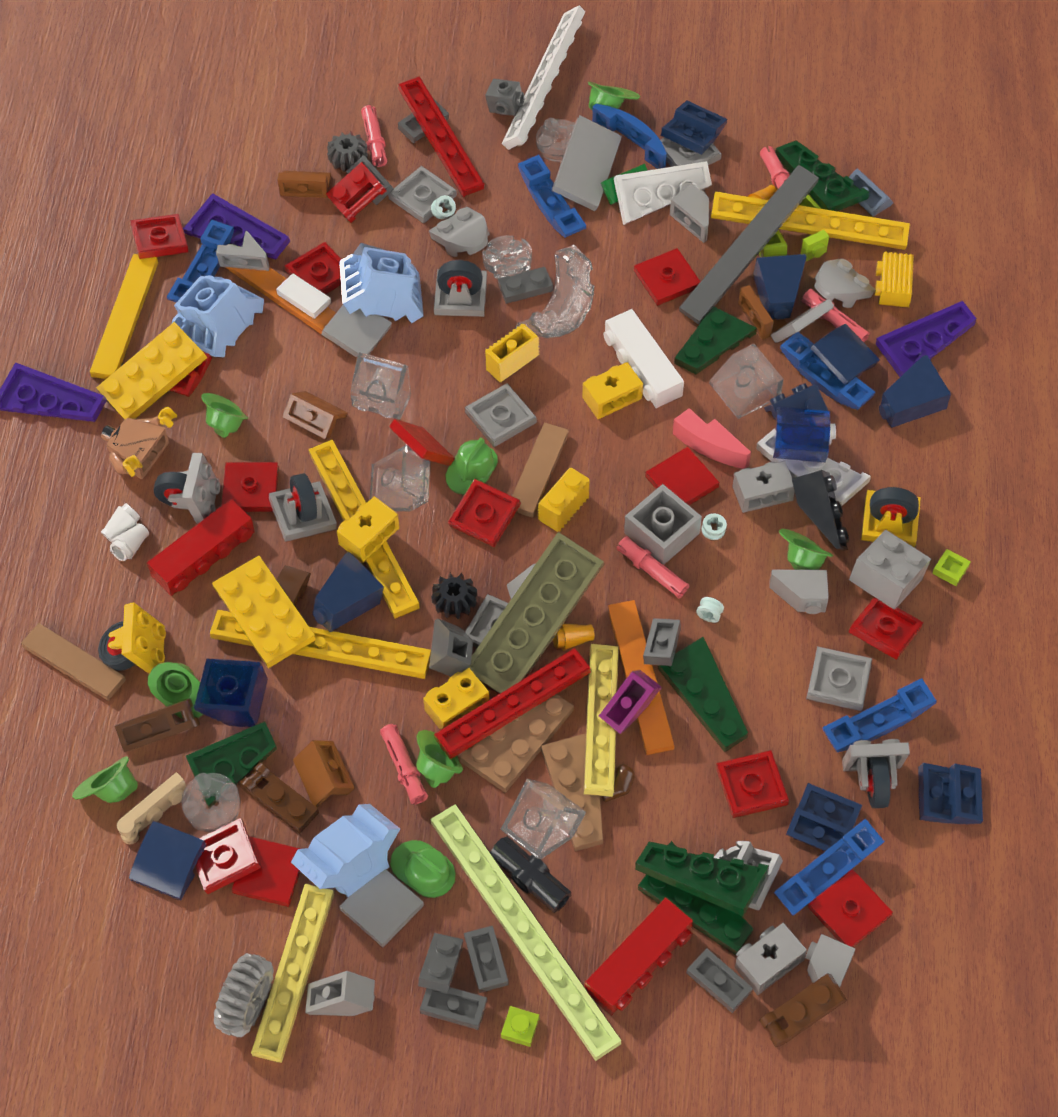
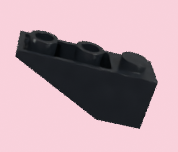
[792,470,849,551]

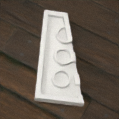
[614,161,712,225]
[756,428,871,506]

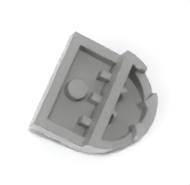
[429,207,490,257]
[814,259,875,308]
[714,841,783,910]

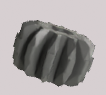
[327,131,368,172]

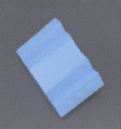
[340,247,424,323]
[172,275,264,357]
[291,804,400,897]

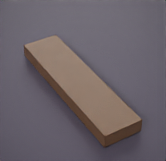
[512,423,569,518]
[21,623,126,701]

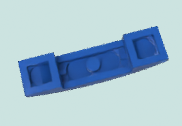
[592,104,667,169]
[518,155,587,238]
[167,220,234,303]
[780,332,875,410]
[822,678,937,752]
[774,818,885,916]

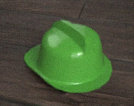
[588,82,640,110]
[201,393,249,438]
[446,438,498,495]
[779,529,833,570]
[148,662,209,719]
[416,730,463,788]
[72,756,138,803]
[390,840,456,898]

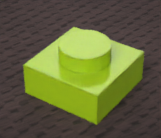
[801,230,829,261]
[932,549,971,587]
[501,1006,539,1047]

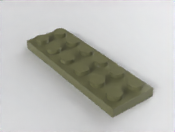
[464,532,605,694]

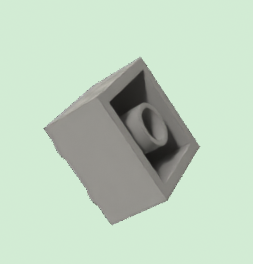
[624,484,702,565]
[849,530,931,610]

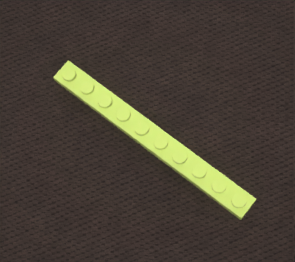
[431,804,621,1061]

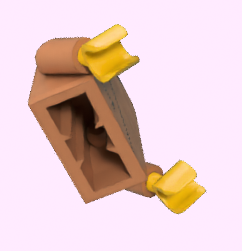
[101,407,178,480]

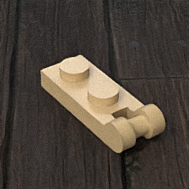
[117,772,188,845]

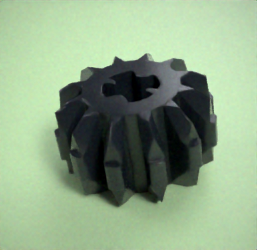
[431,572,478,620]

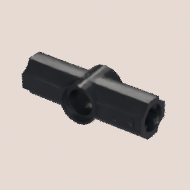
[490,836,571,913]

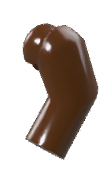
[601,765,635,803]

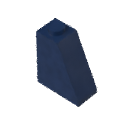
[753,254,806,320]
[879,355,951,428]
[312,552,384,632]

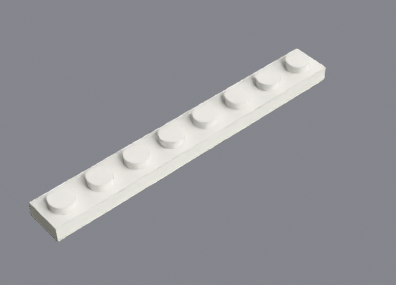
[502,5,585,150]

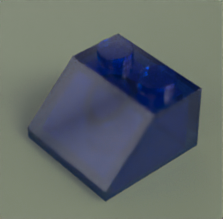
[773,407,831,463]
[194,658,268,727]

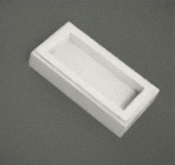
[276,274,331,319]

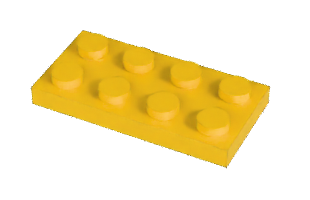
[96,322,207,420]
[212,556,316,668]

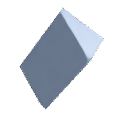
[849,168,893,217]

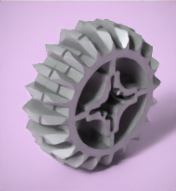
[214,953,274,1037]

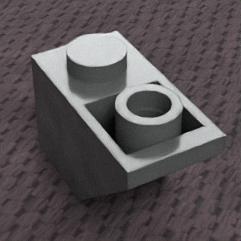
[429,618,473,677]

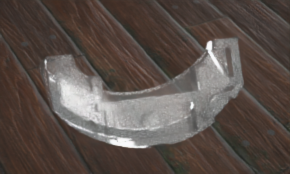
[516,245,594,338]

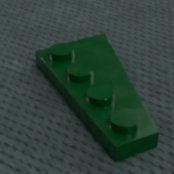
[775,140,869,211]
[658,636,748,752]
[635,841,769,916]
[638,841,754,956]

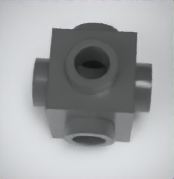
[485,79,525,116]

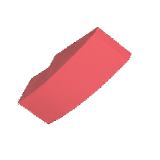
[673,408,751,469]

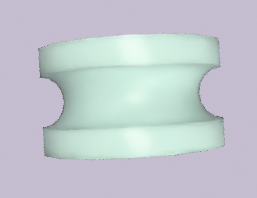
[431,195,456,220]
[701,513,727,540]
[696,597,724,623]

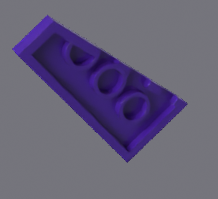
[183,193,290,260]
[875,301,977,377]
[0,362,107,422]

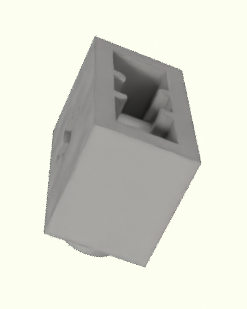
[733,461,795,513]
[734,923,807,995]

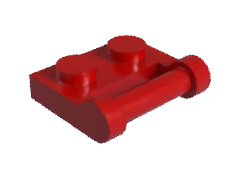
[326,162,387,223]

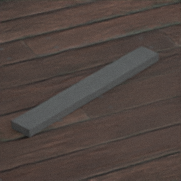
[679,165,819,325]

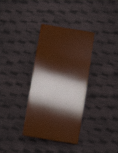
[276,565,311,607]

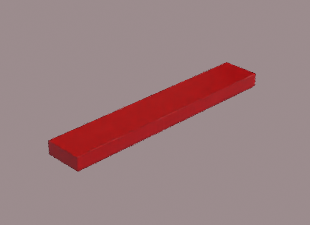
[398,76,485,197]
[434,648,591,759]

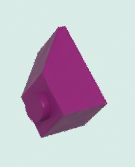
[599,670,662,734]

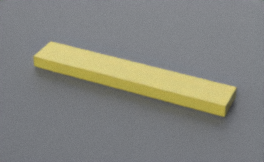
[584,644,619,797]
[251,884,334,1063]

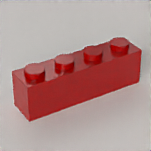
[147,499,255,596]
[585,897,693,1016]

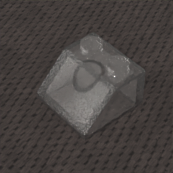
[709,344,784,419]
[350,352,411,420]
[370,445,430,512]
[500,779,586,859]

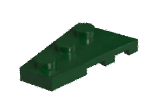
[674,306,757,374]
[186,721,277,809]

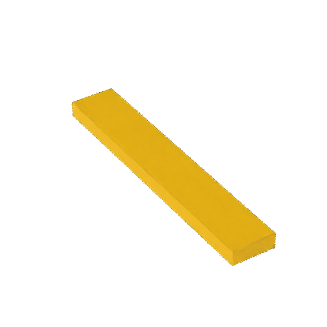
[90,254,158,379]

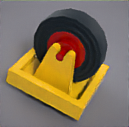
[861,487,921,548]
[98,602,166,674]

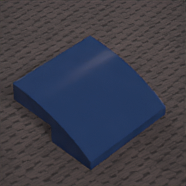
[660,100,728,155]
[811,324,880,385]
[918,763,983,824]
[786,783,862,851]
[129,821,206,900]

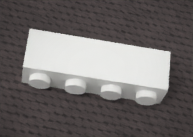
[603,309,684,408]

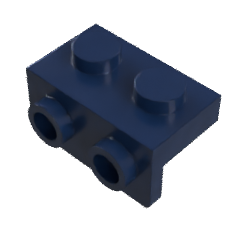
[764,383,829,433]

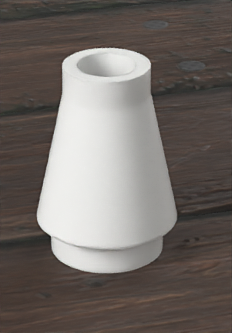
[101,503,141,542]
[110,523,149,561]

